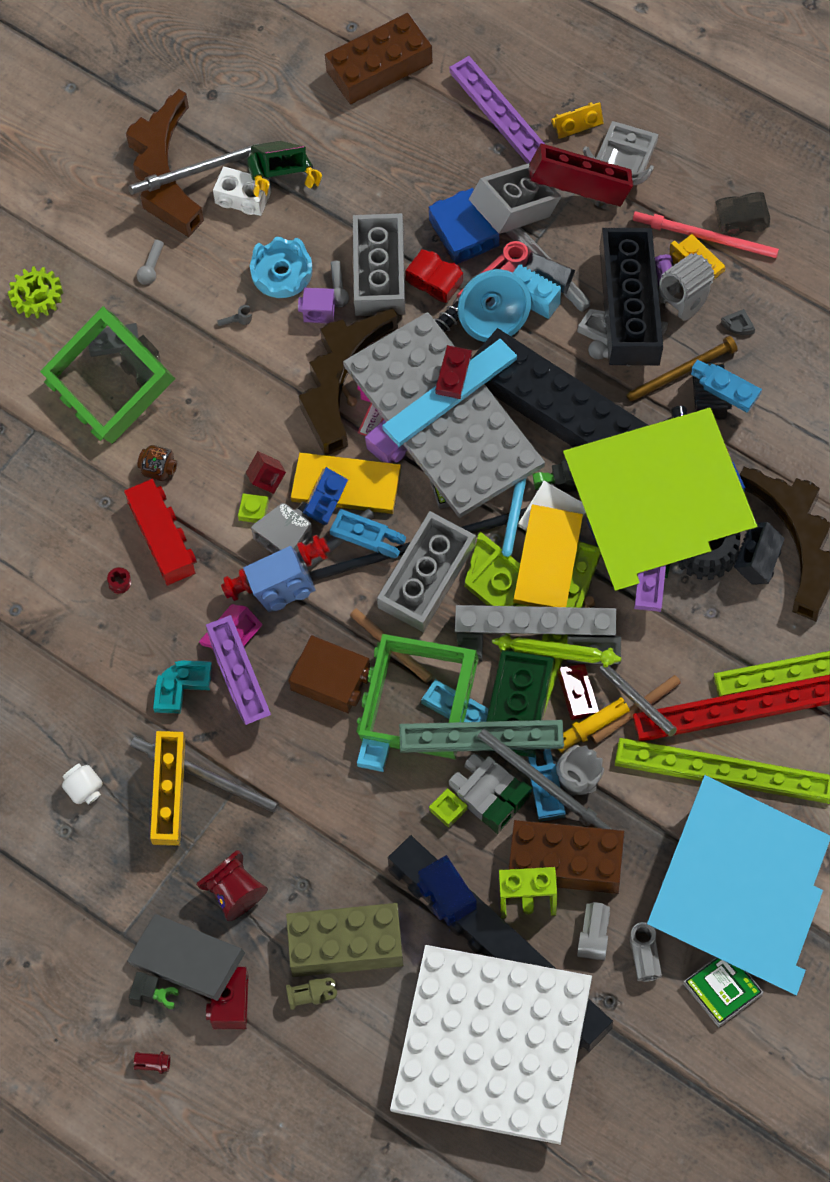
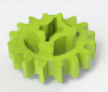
[8,266,63,319]

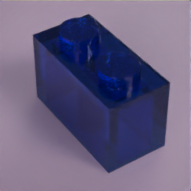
[417,855,477,926]

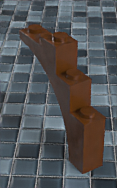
[126,89,204,238]

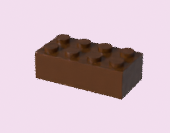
[325,12,433,105]
[509,820,624,894]

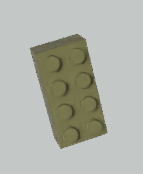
[286,903,404,977]

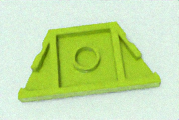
[464,532,533,607]

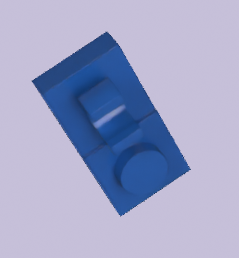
[303,467,348,526]

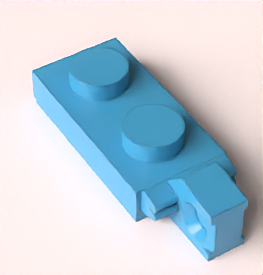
[691,360,762,412]

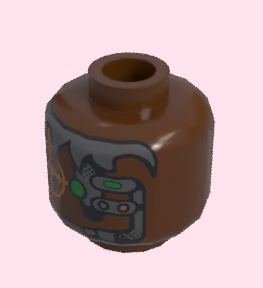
[137,445,177,481]

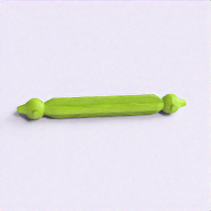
[492,634,622,668]

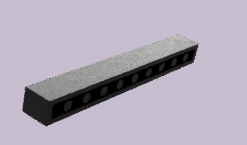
[387,835,613,1052]

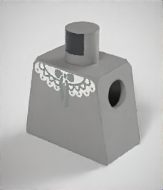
[251,502,312,553]

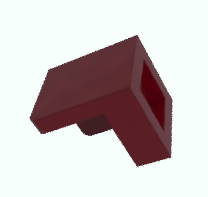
[246,451,286,494]

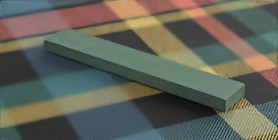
[399,720,564,753]

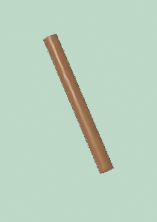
[350,608,433,683]
[590,675,681,744]

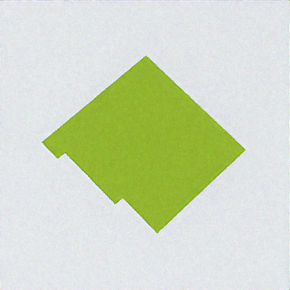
[563,408,758,591]

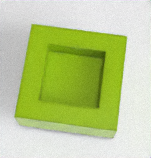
[238,493,269,523]
[429,788,468,828]

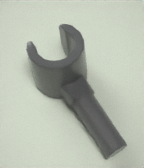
[217,305,252,326]

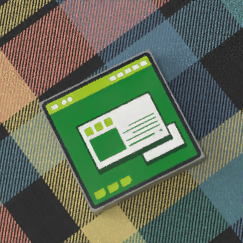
[683,957,763,1028]

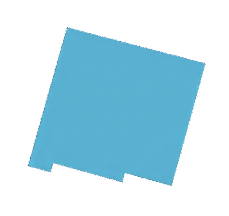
[647,775,830,996]

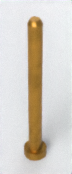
[626,336,738,401]

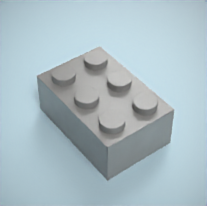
[469,163,562,234]

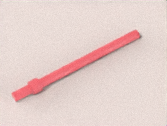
[633,211,779,258]

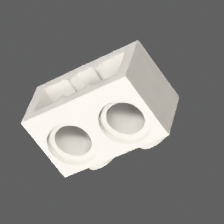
[213,166,271,216]

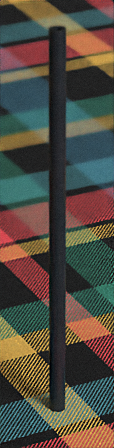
[309,507,528,581]

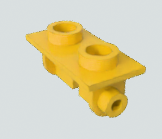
[551,102,604,139]

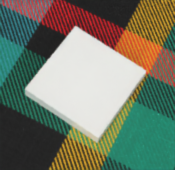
[518,481,586,531]

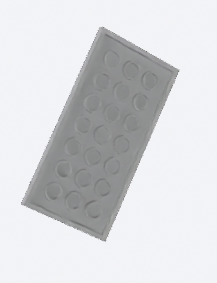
[343,312,545,518]

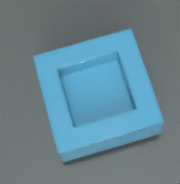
[357,738,390,772]

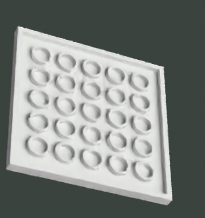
[390,945,592,1145]

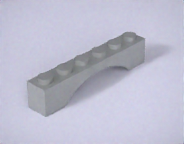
[455,605,616,636]

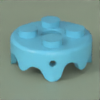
[250,237,313,298]

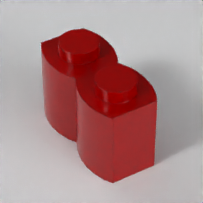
[405,249,463,303]

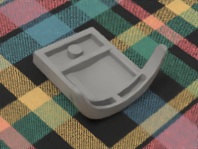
[583,121,658,185]

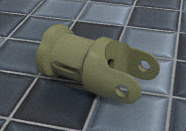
[286,978,337,1010]

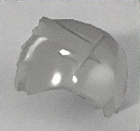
[556,745,604,796]

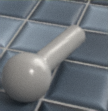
[137,240,164,285]
[331,261,349,307]
[588,340,631,366]

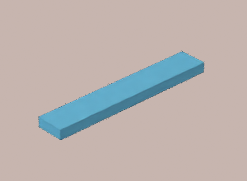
[382,339,517,447]

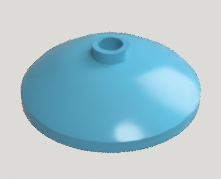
[458,269,531,342]

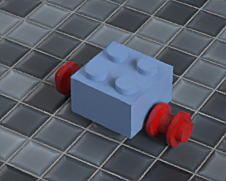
[221,535,330,612]

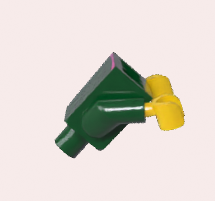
[247,141,322,197]

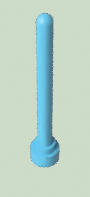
[502,478,527,557]

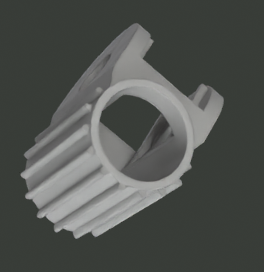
[658,253,715,321]

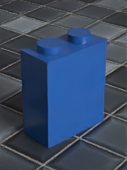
[428,188,499,264]

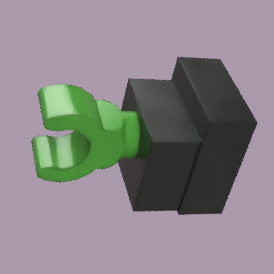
[532,459,577,492]
[128,971,179,1009]

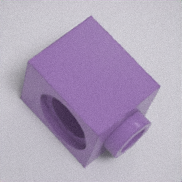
[298,288,335,323]

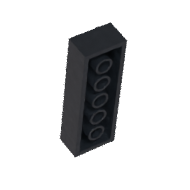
[599,228,663,366]

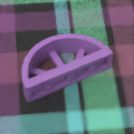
[206,615,271,725]

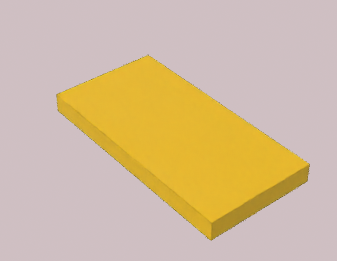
[291,452,401,514]
[513,504,583,607]

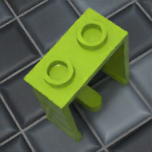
[499,867,557,918]

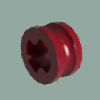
[107,567,131,594]

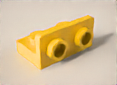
[669,234,725,279]

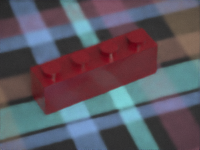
[529,143,633,207]

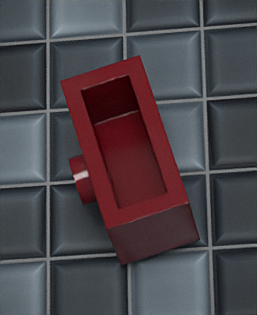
[206,967,249,1029]

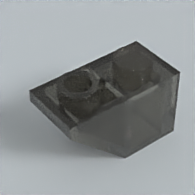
[120,335,162,388]

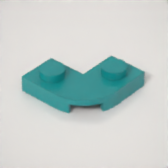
[153,661,212,714]

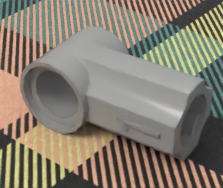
[577,902,610,961]
[630,922,662,982]

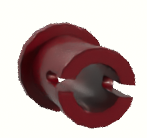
[134,1051,171,1074]

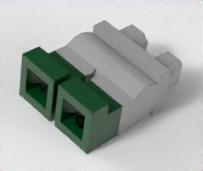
[449,753,532,834]

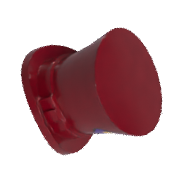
[196,850,268,921]

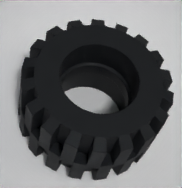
[677,532,741,580]

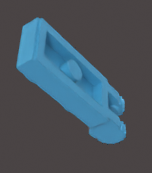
[330,509,406,558]
[528,749,566,822]

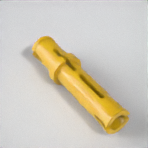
[558,697,630,753]

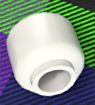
[62,764,103,805]

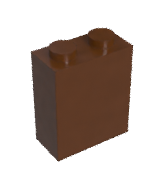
[289,635,370,714]

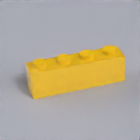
[150,731,185,846]

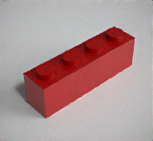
[124,478,197,586]

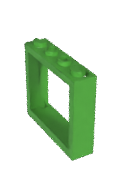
[40,306,176,444]
[356,634,479,759]

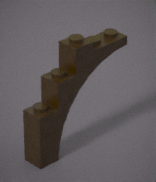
[298,308,398,456]
[740,466,830,622]

